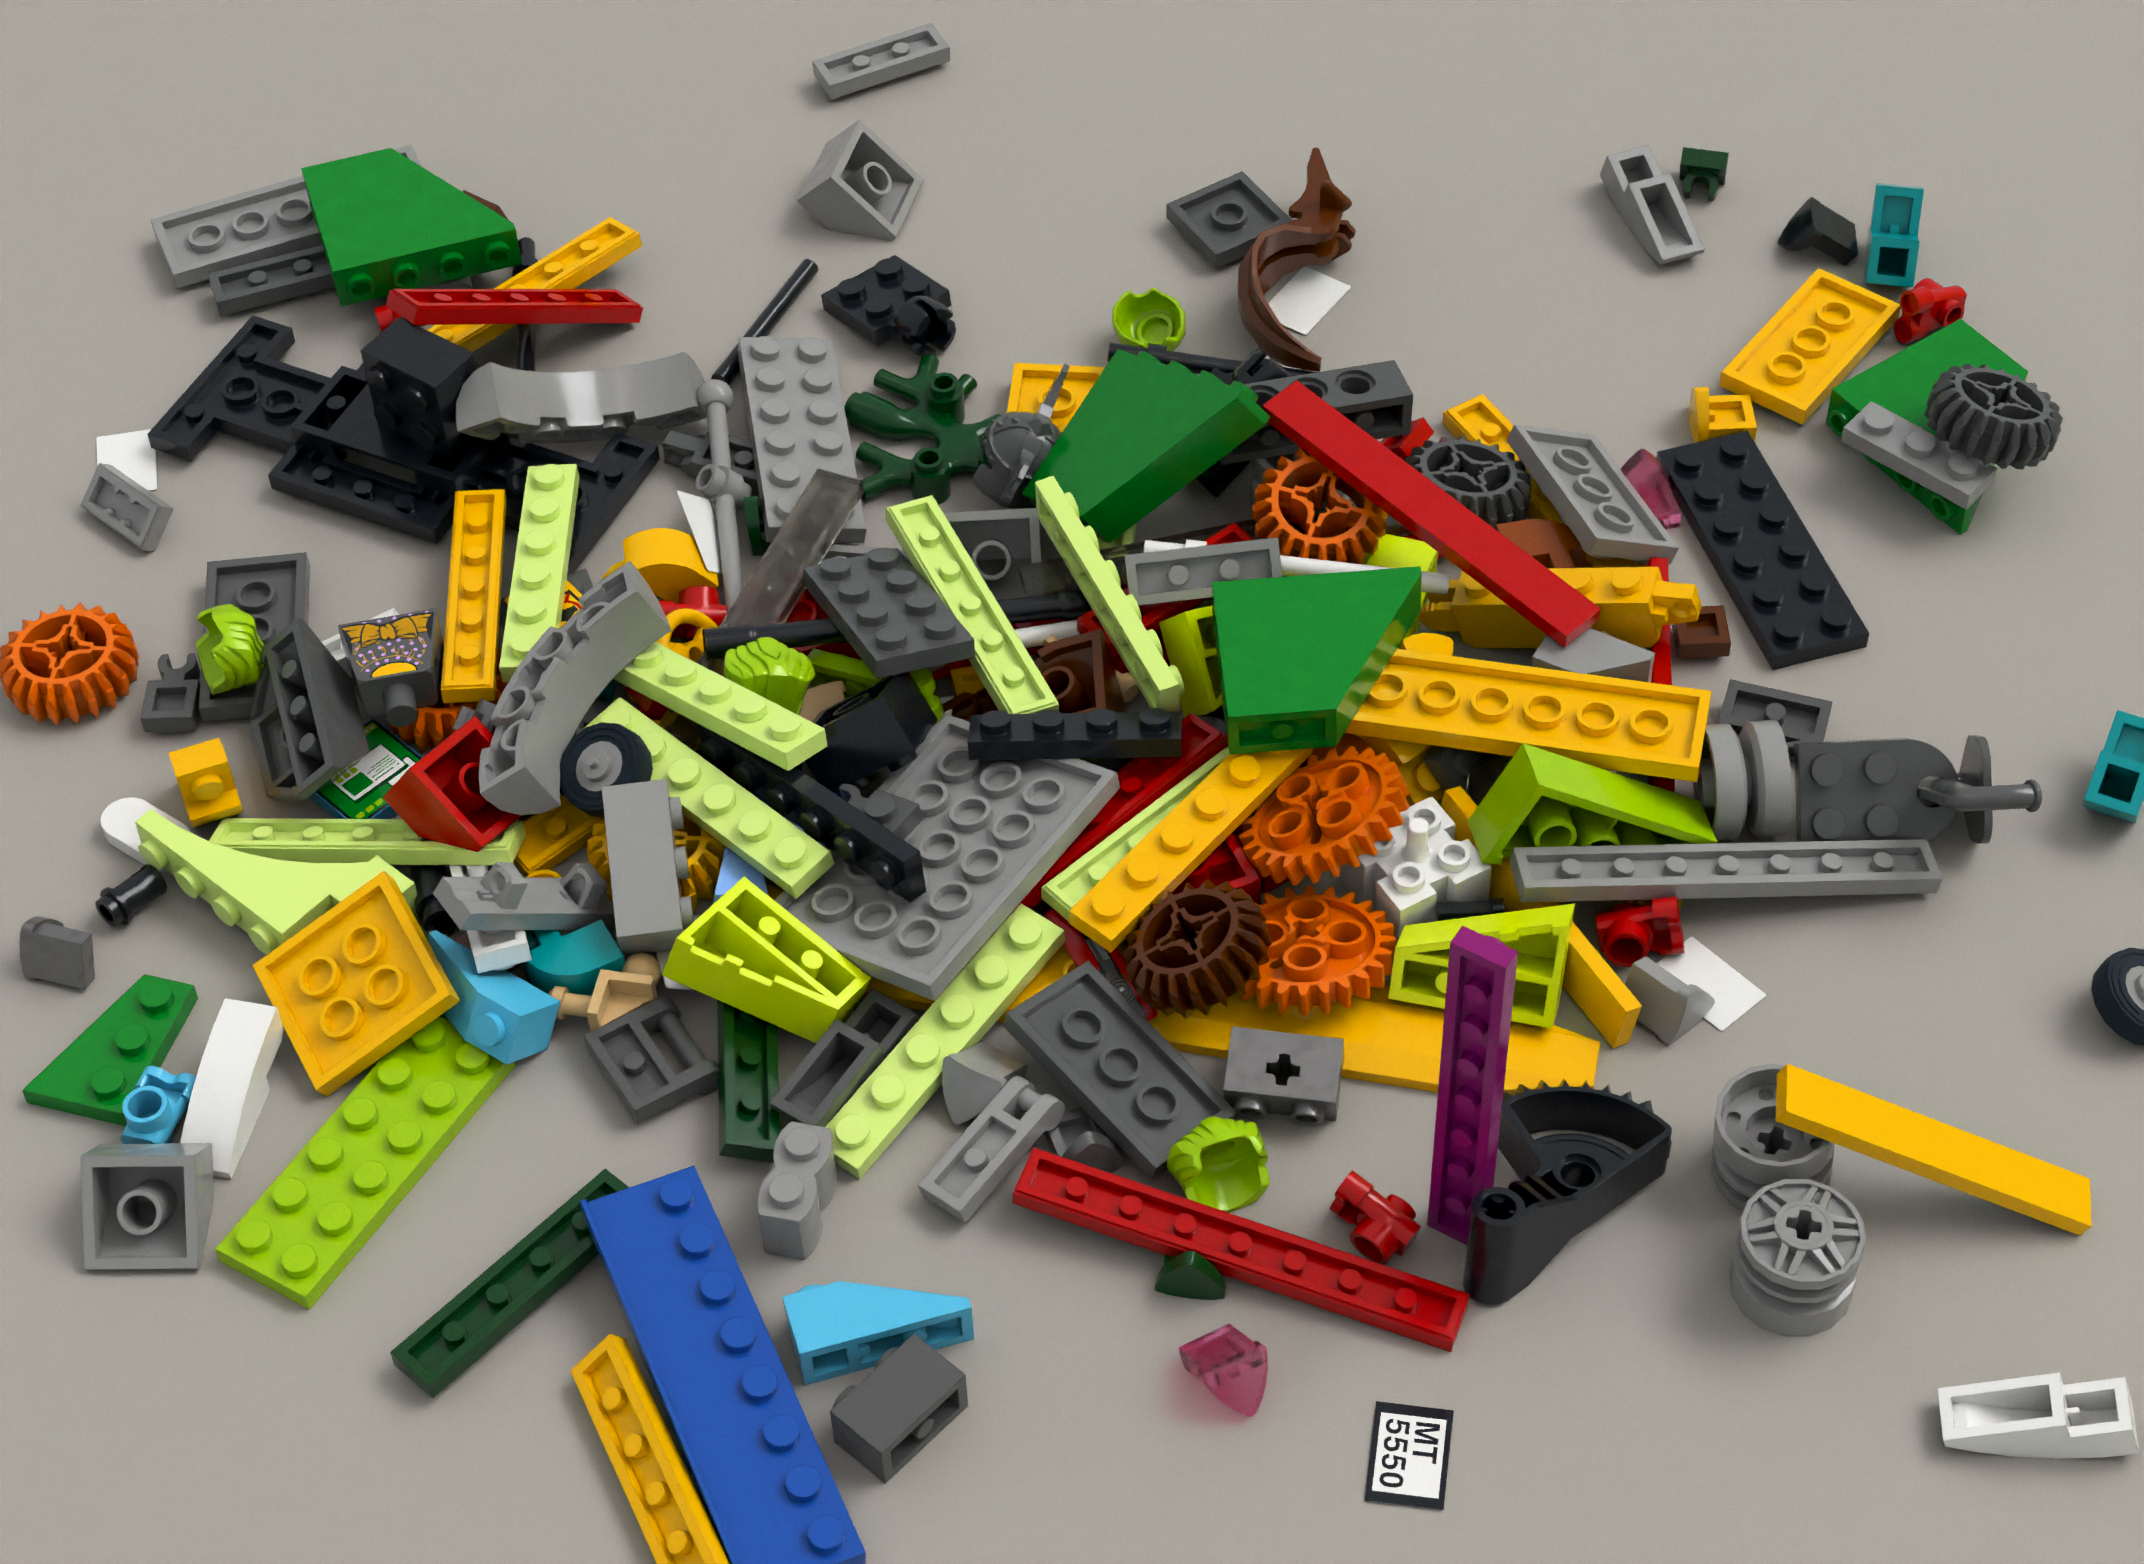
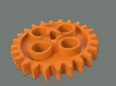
[1239,746,1410,886]
[1240,885,1396,1016]

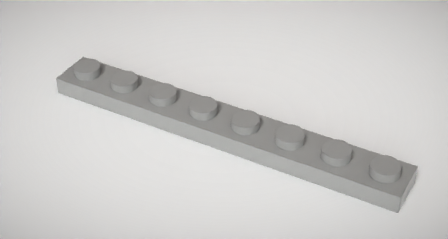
[1509,839,1943,902]

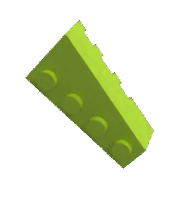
[1468,743,1718,865]

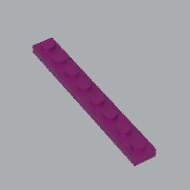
[1427,926,1518,1245]

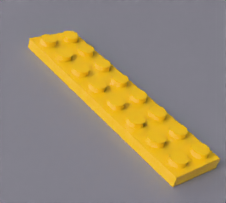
[1345,649,1712,782]

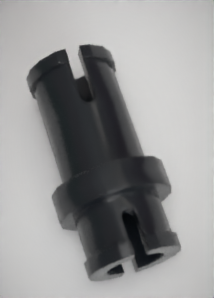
[411,865,457,935]

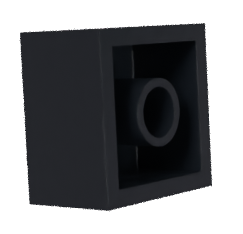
[360,317,477,458]
[805,672,938,793]

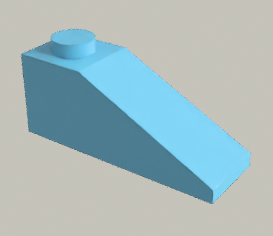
[427,930,561,1065]
[782,1281,974,1386]

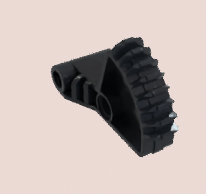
[1463,1078,1672,1305]

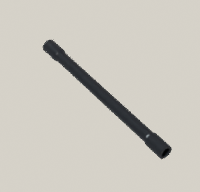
[702,589,1092,660]

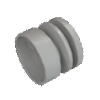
[1711,1064,1835,1210]
[1729,1179,1866,1336]

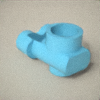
[121,1066,196,1144]

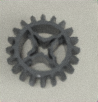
[1924,364,2063,470]
[1405,436,1532,529]

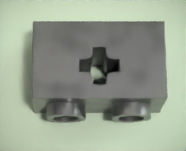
[1223,1026,1344,1125]

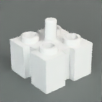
[1340,796,1492,945]

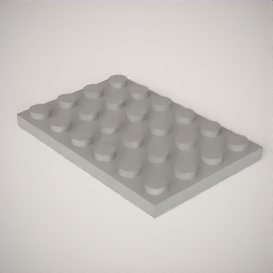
[774,714,1120,1001]

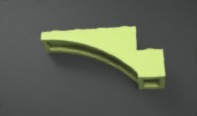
[135,809,418,954]

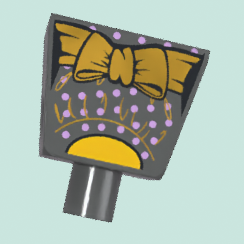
[338,609,444,727]

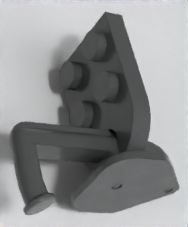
[1794,735,2042,844]

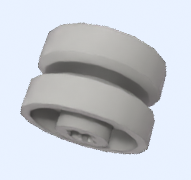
[1693,720,1792,841]

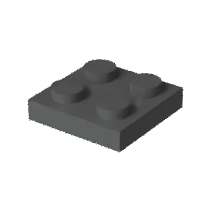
[1166,171,1292,269]

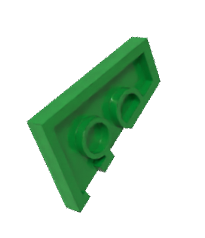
[22,974,198,1126]

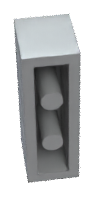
[601,779,694,956]

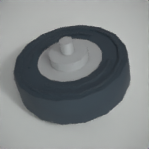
[560,722,653,818]
[2091,947,2144,1046]

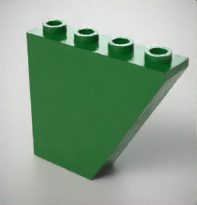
[301,148,522,307]
[1826,319,2028,535]
[1022,349,1270,543]
[1212,566,1422,754]

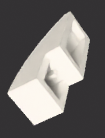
[180,998,285,1180]
[1938,1372,2140,1459]

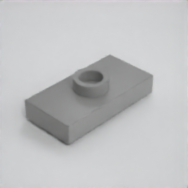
[80,463,174,552]

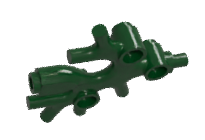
[845,355,1001,505]

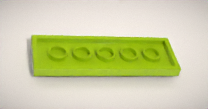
[215,1017,516,1310]

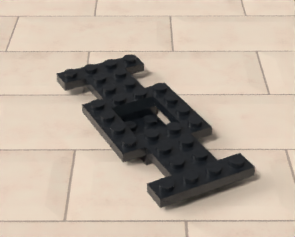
[147,315,660,575]

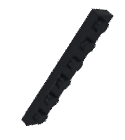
[697,723,926,903]

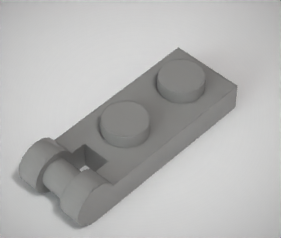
[918,1076,1065,1223]

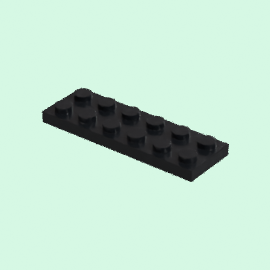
[1655,431,1869,670]

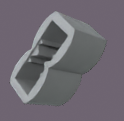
[757,1121,837,1260]

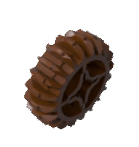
[1122,879,1272,1019]

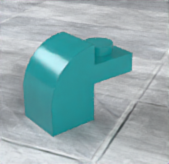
[1864,183,1924,287]
[2083,710,2144,824]
[524,919,625,996]

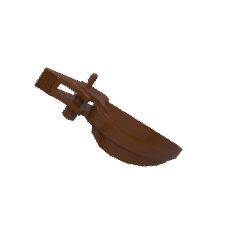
[1238,148,1356,372]

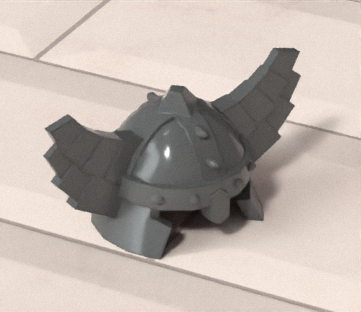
[972,363,1070,509]

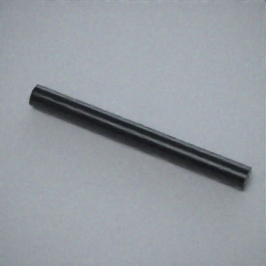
[711,259,818,385]

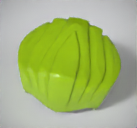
[195,604,265,695]
[723,637,815,715]
[1167,1116,1270,1213]

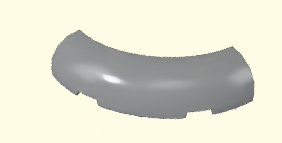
[456,352,707,443]
[479,561,671,815]

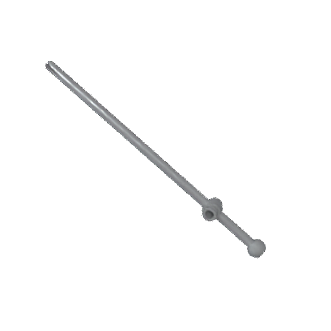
[696,379,752,626]

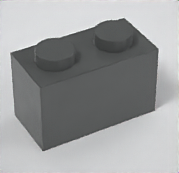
[830,1334,968,1484]

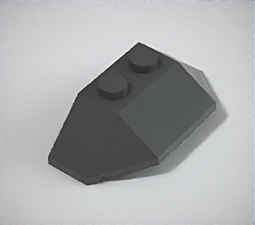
[250,618,370,800]

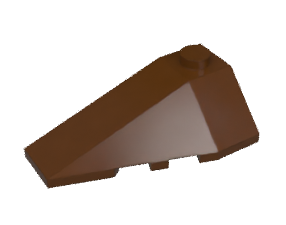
[942,629,1126,722]

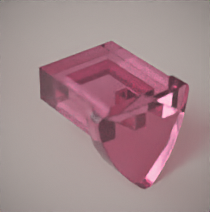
[1620,449,1682,529]
[1178,1324,1268,1417]

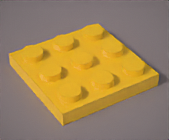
[252,871,460,1097]

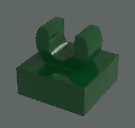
[1679,147,1729,201]

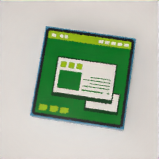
[309,718,423,819]

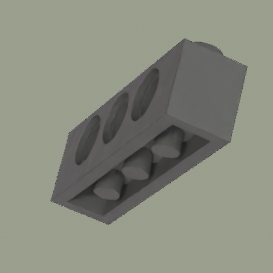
[1219,360,1413,465]

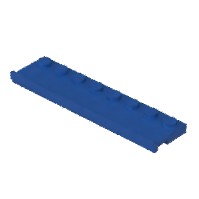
[580,1166,866,1564]

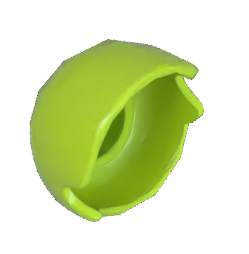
[1112,288,1186,351]

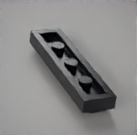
[968,708,1182,760]

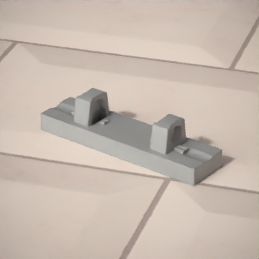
[433,862,616,930]

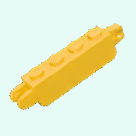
[1419,567,1702,648]

